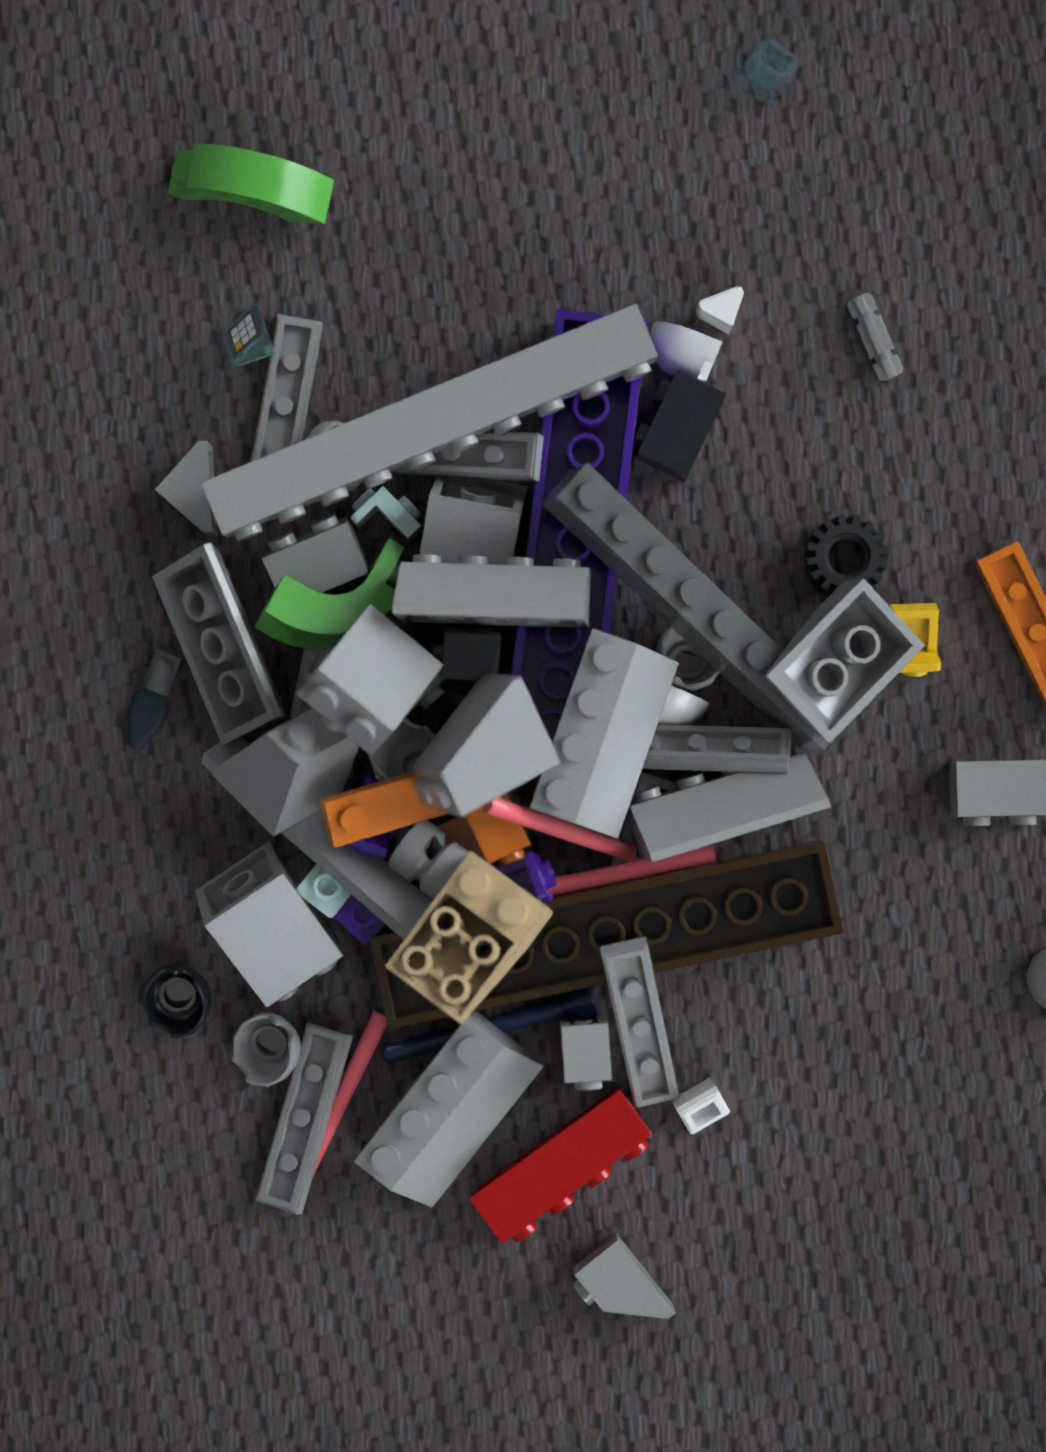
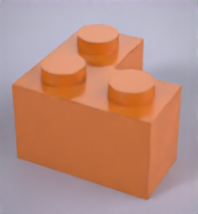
[437,794,531,867]

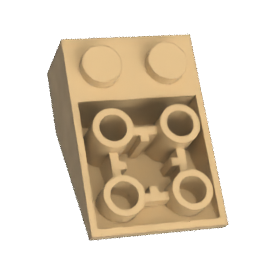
[385,851,553,1024]

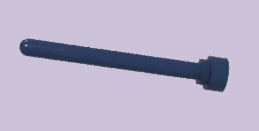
[382,987,598,1062]

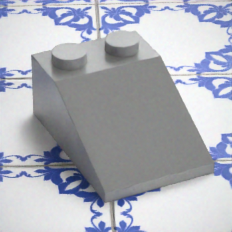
[764,578,925,744]

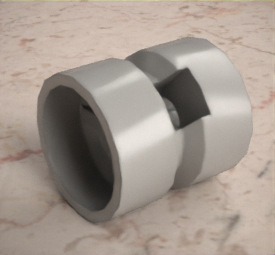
[388,820,469,901]

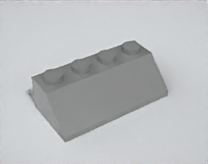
[152,543,288,745]
[392,554,591,628]
[530,628,679,838]
[626,750,831,862]
[354,1011,545,1207]

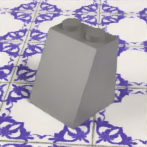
[420,476,528,565]
[297,604,443,755]
[412,673,561,817]
[213,708,359,837]
[195,840,343,1007]

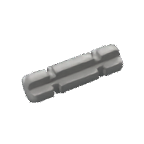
[847,293,903,381]

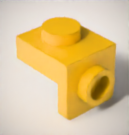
[890,603,941,677]

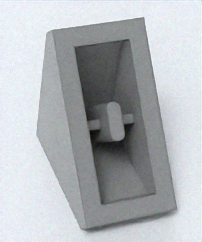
[155,441,218,537]

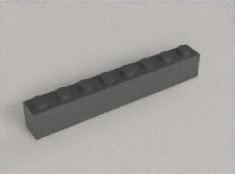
[541,463,829,751]

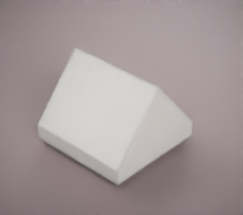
[696,286,744,335]
[671,1077,730,1135]

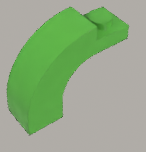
[168,143,334,224]
[254,538,405,649]

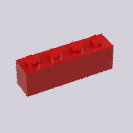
[470,1085,652,1244]

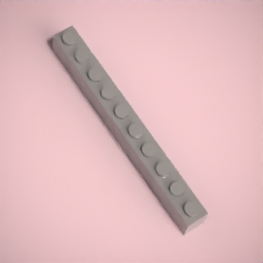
[201,303,658,542]

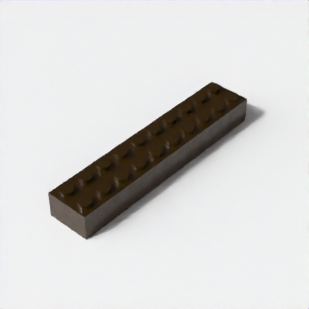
[369,840,845,1029]

